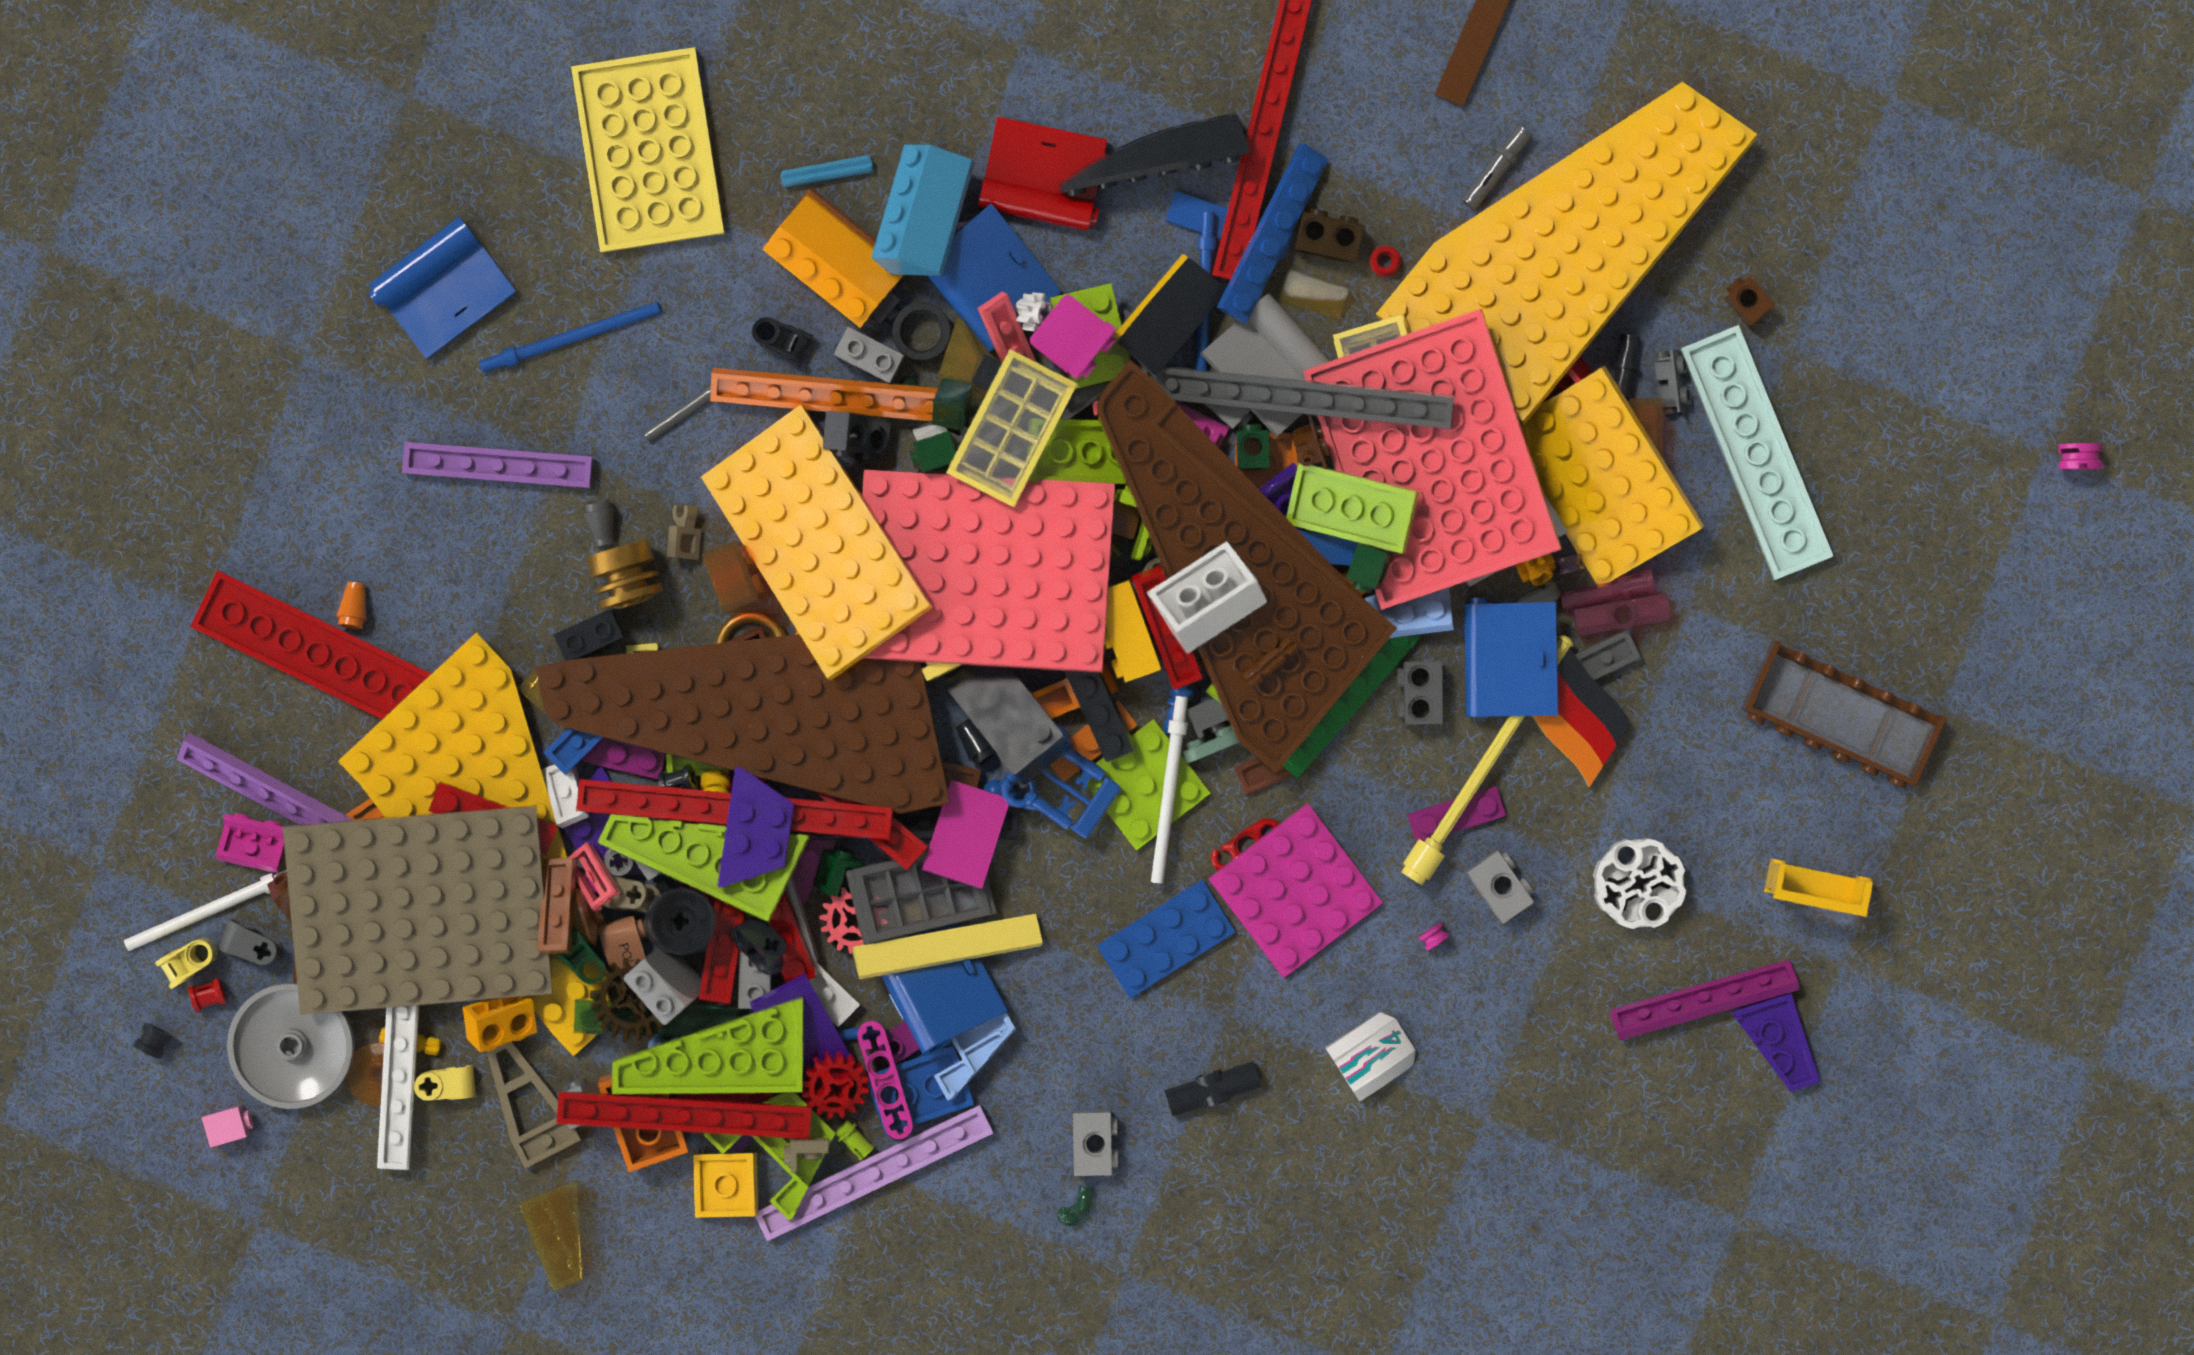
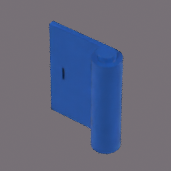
[927,204,1062,352]
[368,216,517,360]
[1464,598,1558,717]
[881,923,1008,1056]

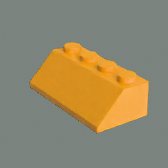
[762,194,904,328]

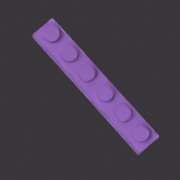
[402,442,593,488]
[177,733,353,825]

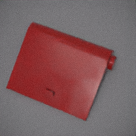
[978,116,1107,232]

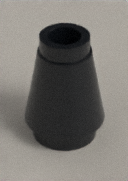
[955,718,997,766]

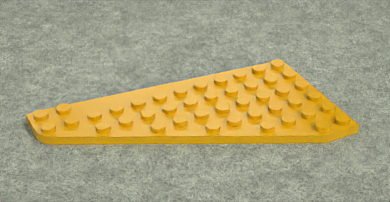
[338,632,611,1056]

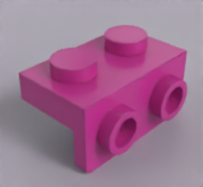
[216,813,285,873]

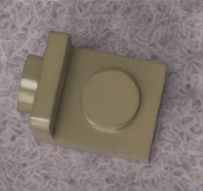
[784,1137,828,1172]

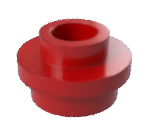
[1370,246,1401,277]

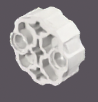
[1593,838,1686,929]

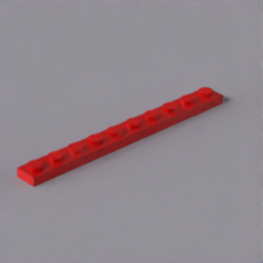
[1212,0,1312,281]
[576,779,893,840]

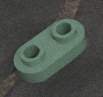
[1182,725,1239,764]

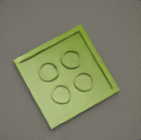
[1079,719,1211,851]

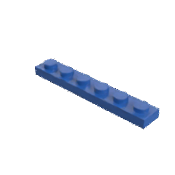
[1217,143,1329,323]

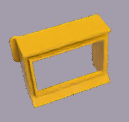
[1764,858,1873,917]

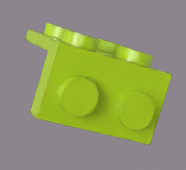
[1114,485,1152,561]

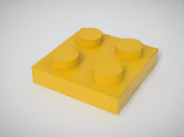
[693,1153,759,1218]

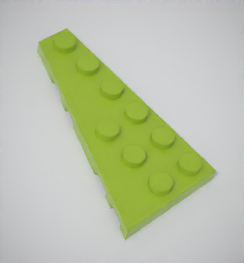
[598,814,810,922]
[612,997,803,1094]

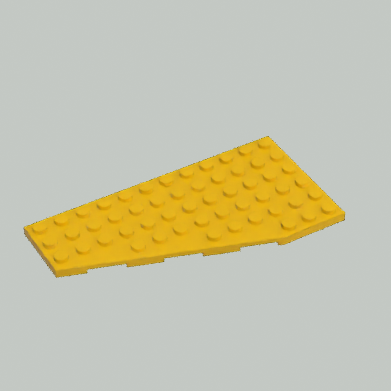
[1376,82,1758,425]

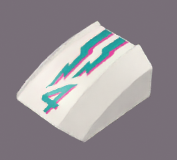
[1325,1012,1415,1101]

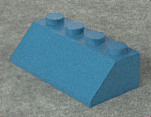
[871,144,975,276]

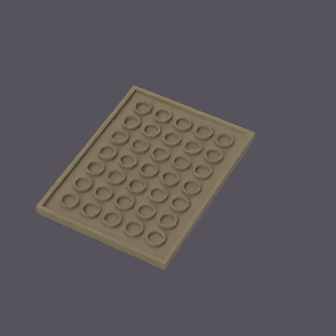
[283,805,553,1015]

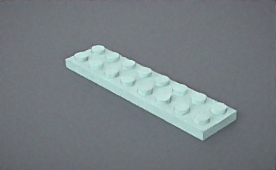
[1679,325,1833,580]

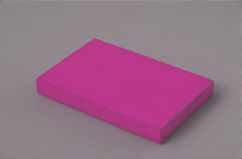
[922,780,1009,889]

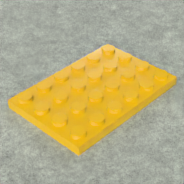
[1520,366,1704,588]

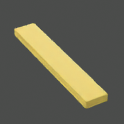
[852,914,1043,979]

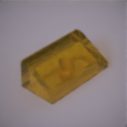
[1279,270,1349,320]

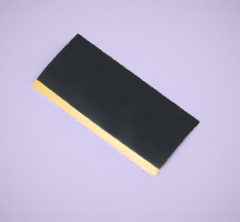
[1113,254,1226,377]

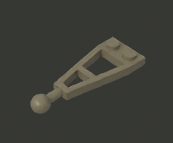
[486,1041,582,1169]

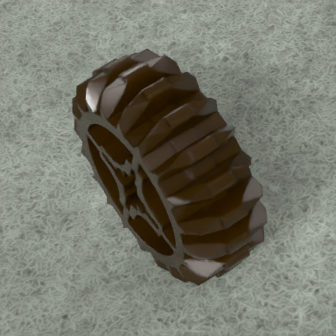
[589,959,669,1043]

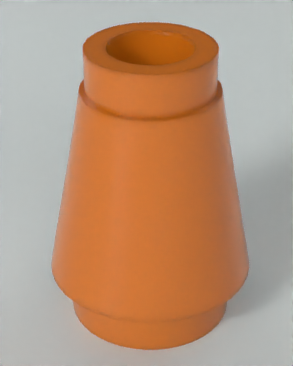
[336,582,367,629]

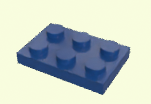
[867,1045,975,1135]

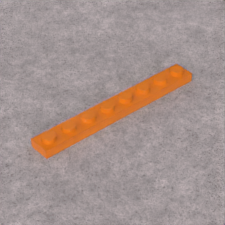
[710,368,963,424]

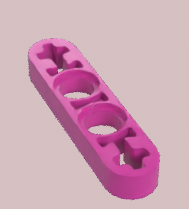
[857,1020,913,1139]

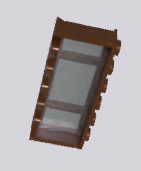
[1741,640,1947,789]

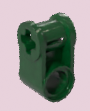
[555,926,607,985]

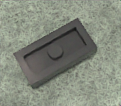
[1575,629,1641,680]

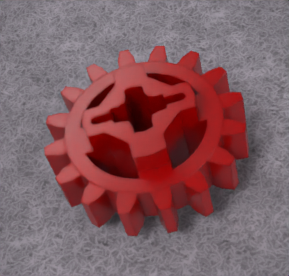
[801,1051,869,1119]

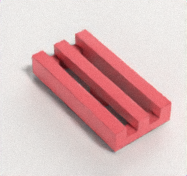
[568,842,621,912]

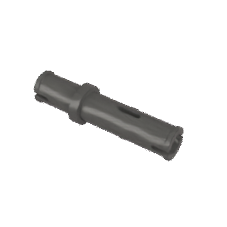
[1461,125,1532,210]

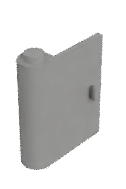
[1201,293,1330,437]

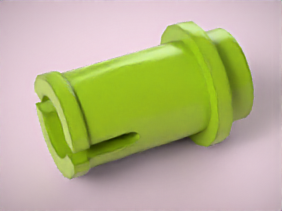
[835,1120,874,1161]

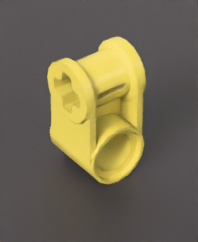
[155,938,218,989]
[414,1065,476,1101]

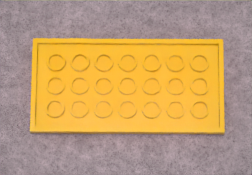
[701,405,933,680]

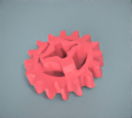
[819,887,888,954]

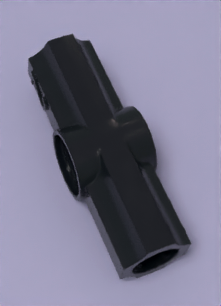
[1164,1061,1262,1116]

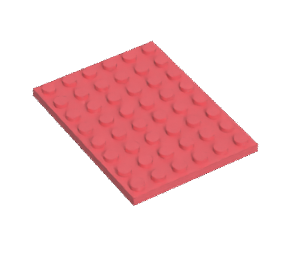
[1303,309,1561,610]
[862,470,1115,673]

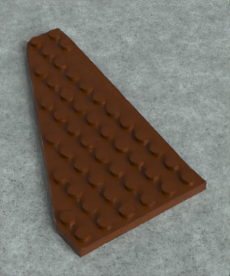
[535,634,950,814]

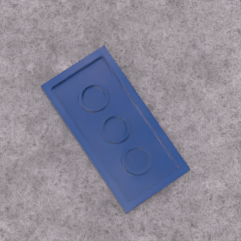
[1096,879,1235,998]

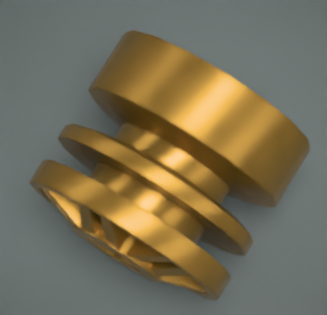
[586,539,664,610]

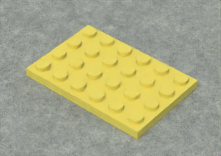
[571,47,725,253]

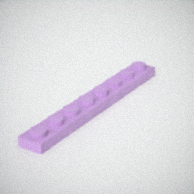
[755,1104,993,1241]

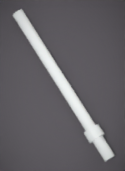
[1151,696,1188,884]
[124,869,287,951]

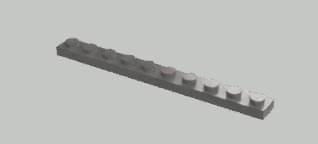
[1141,365,1455,429]

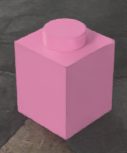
[201,1105,254,1148]

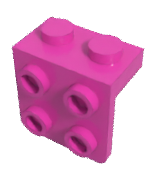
[1030,295,1117,381]

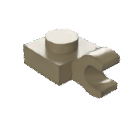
[667,505,701,560]

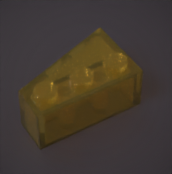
[516,1179,583,1292]

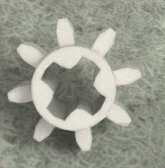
[1014,292,1053,332]

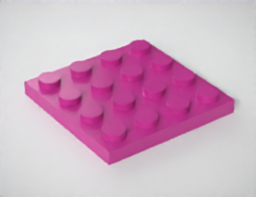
[1208,803,1383,978]

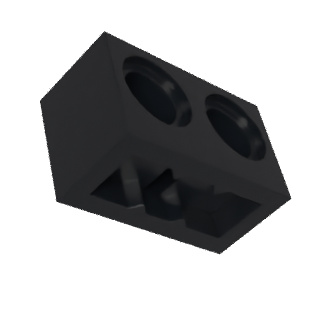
[823,411,891,461]
[553,609,626,660]

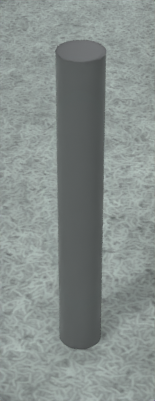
[643,385,711,442]

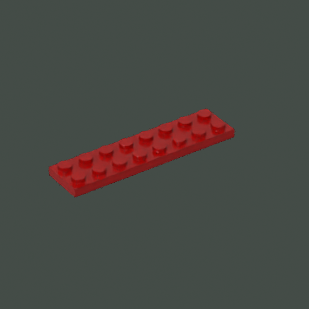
[190,570,432,720]

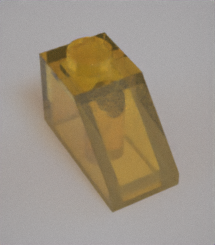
[938,318,983,391]

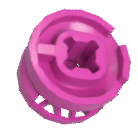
[2058,443,2103,470]

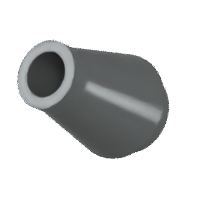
[583,499,615,546]

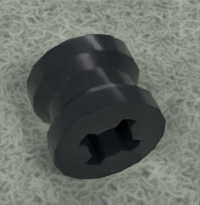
[133,1022,173,1059]

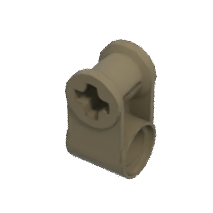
[602,876,661,913]

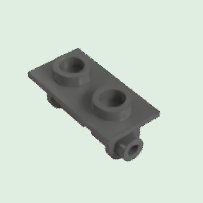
[1653,350,1691,415]

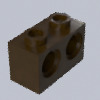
[1294,208,1364,264]

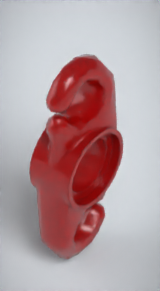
[1210,818,1279,870]

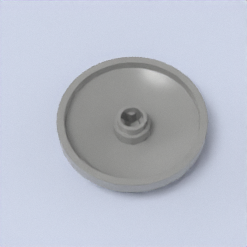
[227,982,354,1109]

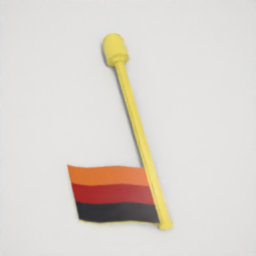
[1401,635,1630,885]

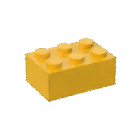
[1105,581,1161,682]

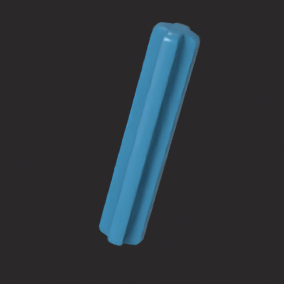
[781,155,873,188]

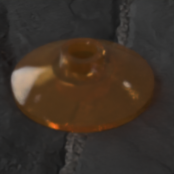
[346,1043,384,1106]

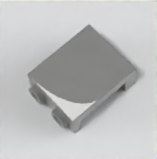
[624,948,701,1025]

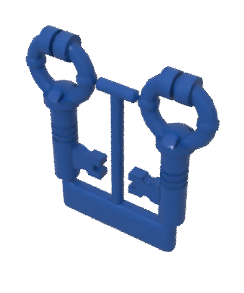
[999,724,1121,838]

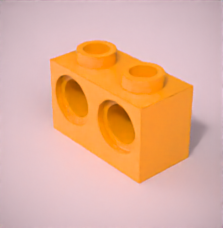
[463,996,537,1053]

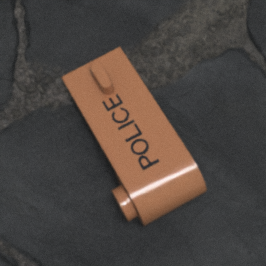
[599,915,649,1010]

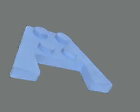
[889,994,1016,1102]

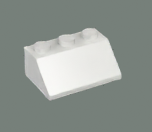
[1147,541,1267,654]

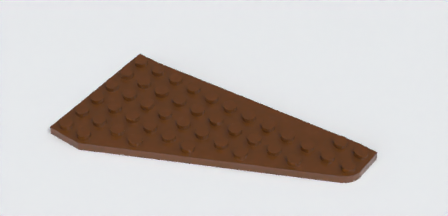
[1097,360,1397,773]

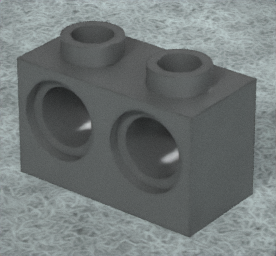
[1397,661,1443,725]

